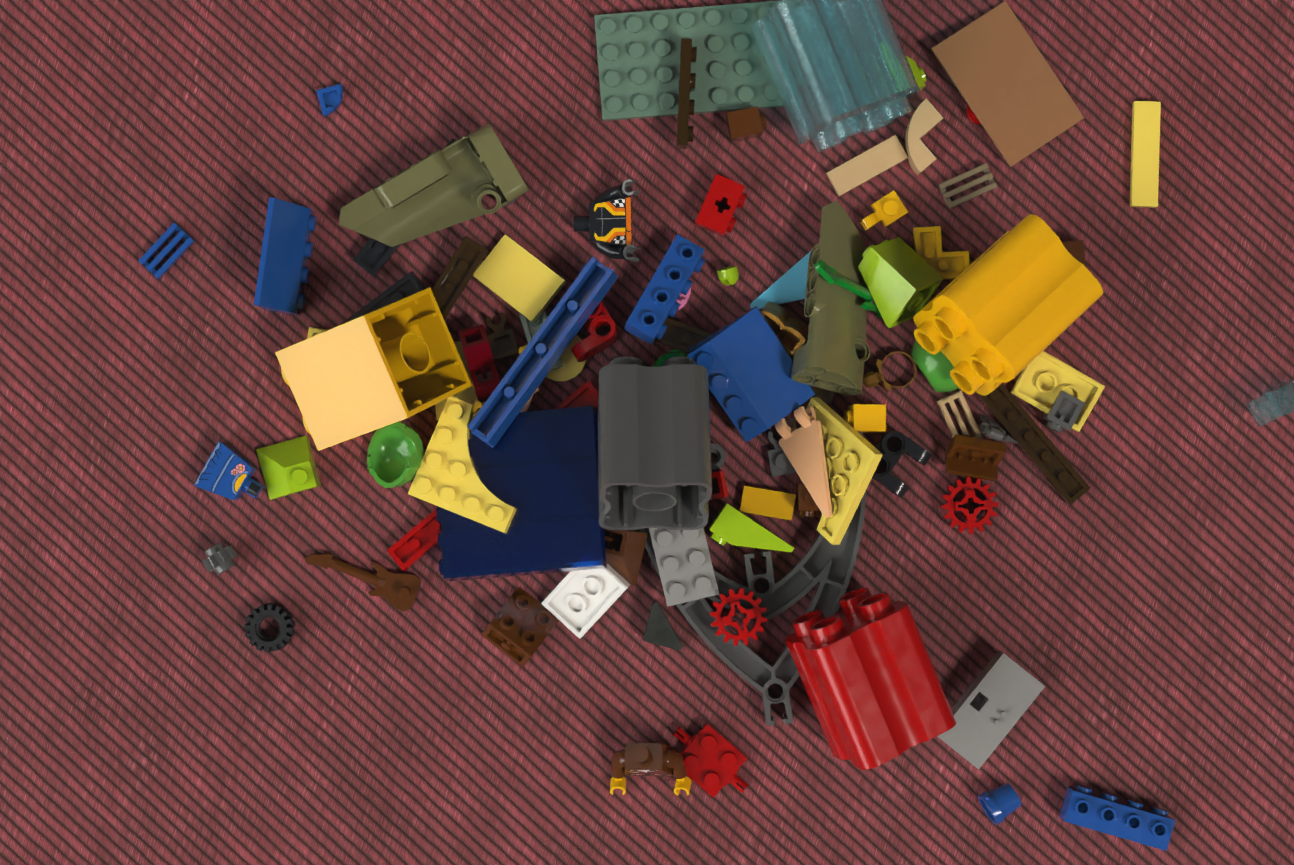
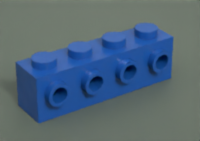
[624,234,706,345]
[1059,785,1175,851]

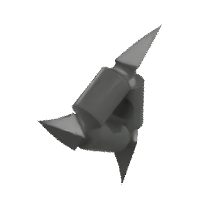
[977,413,1019,444]

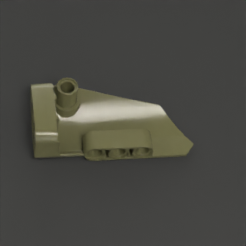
[339,122,529,247]
[791,200,870,396]

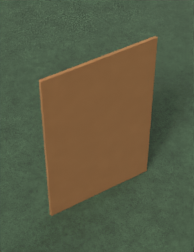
[931,1,1084,167]

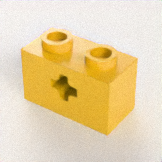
[843,404,886,432]

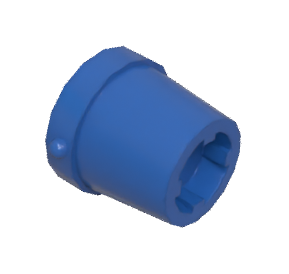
[978,783,1022,825]

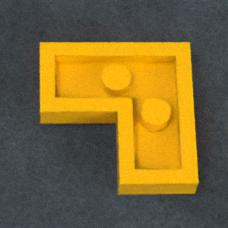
[913,226,970,279]

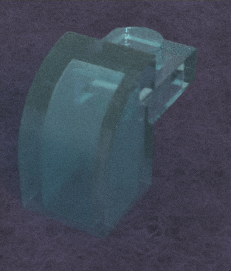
[1246,380,1294,427]

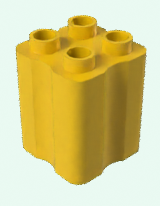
[913,214,1103,396]

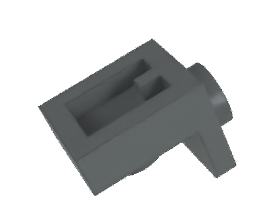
[1043,390,1085,433]

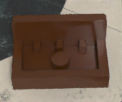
[945,434,1006,481]

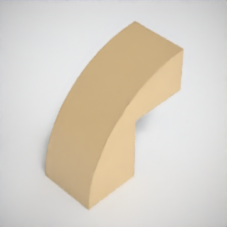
[905,98,943,176]

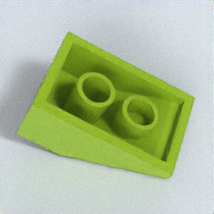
[708,503,794,552]

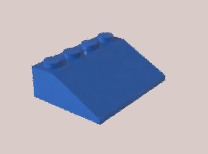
[254,197,317,315]
[687,306,815,442]

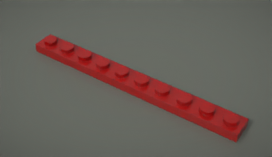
[387,380,599,571]

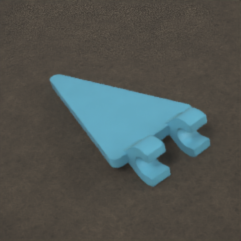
[750,250,812,309]

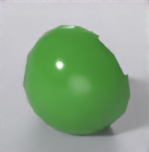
[910,340,959,392]
[367,421,425,488]

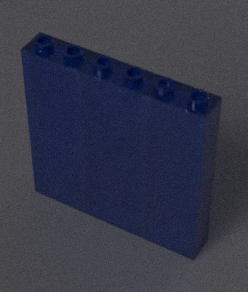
[432,406,607,581]

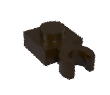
[486,312,520,362]

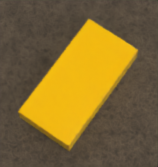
[739,486,796,520]

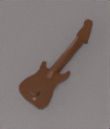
[306,554,421,611]

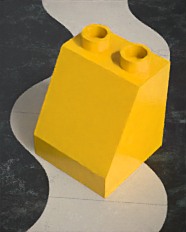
[275,287,472,451]

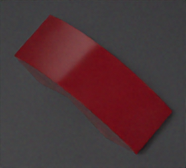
[458,324,500,403]

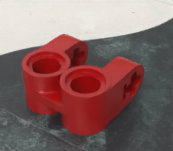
[571,302,618,362]

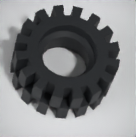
[244,603,295,652]

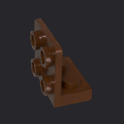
[481,587,559,667]

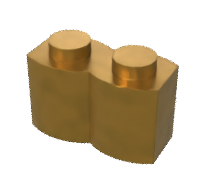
[761,302,809,355]

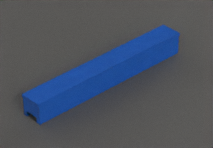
[468,256,618,448]

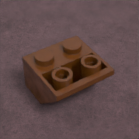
[582,520,647,585]

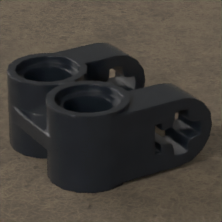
[872,431,932,499]

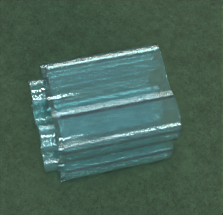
[751,0,920,153]

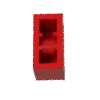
[695,174,747,237]

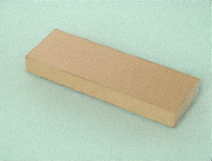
[826,135,908,197]

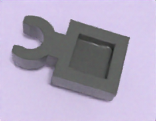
[767,431,796,477]

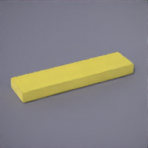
[1130,101,1161,208]

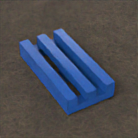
[138,223,195,279]

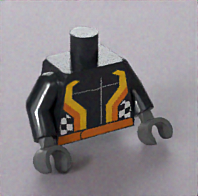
[574,179,641,262]

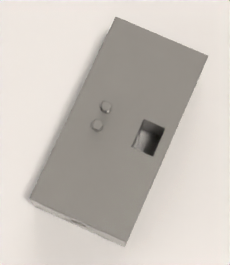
[937,650,1045,770]

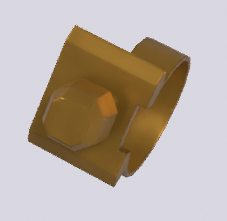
[863,351,917,392]

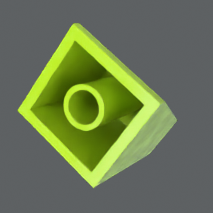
[858,237,944,328]

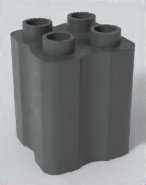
[598,356,712,530]

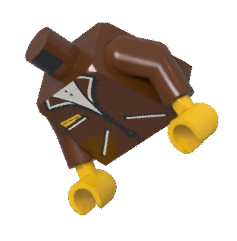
[610,743,692,795]

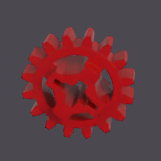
[940,477,999,534]
[709,587,768,646]

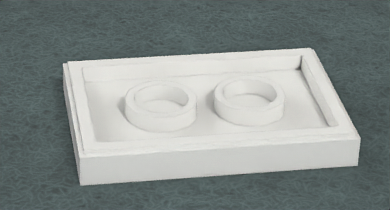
[541,549,631,639]

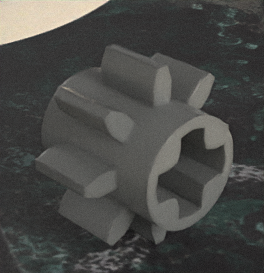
[202,542,237,575]

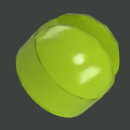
[717,265,739,286]

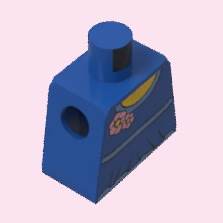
[194,441,264,500]

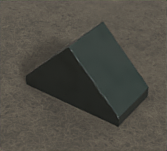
[642,600,683,651]

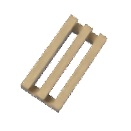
[937,391,983,439]

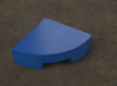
[316,83,344,117]

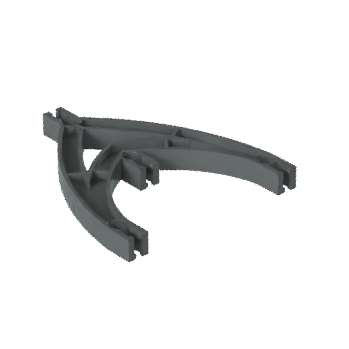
[639,432,866,726]

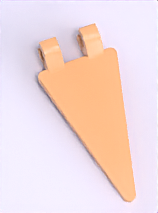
[774,406,833,517]

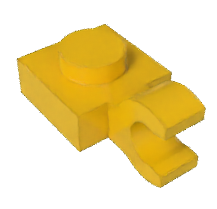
[860,191,908,231]

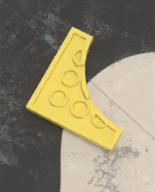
[408,396,517,534]
[806,397,883,545]

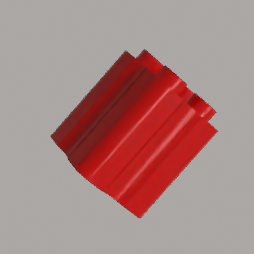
[785,587,956,770]

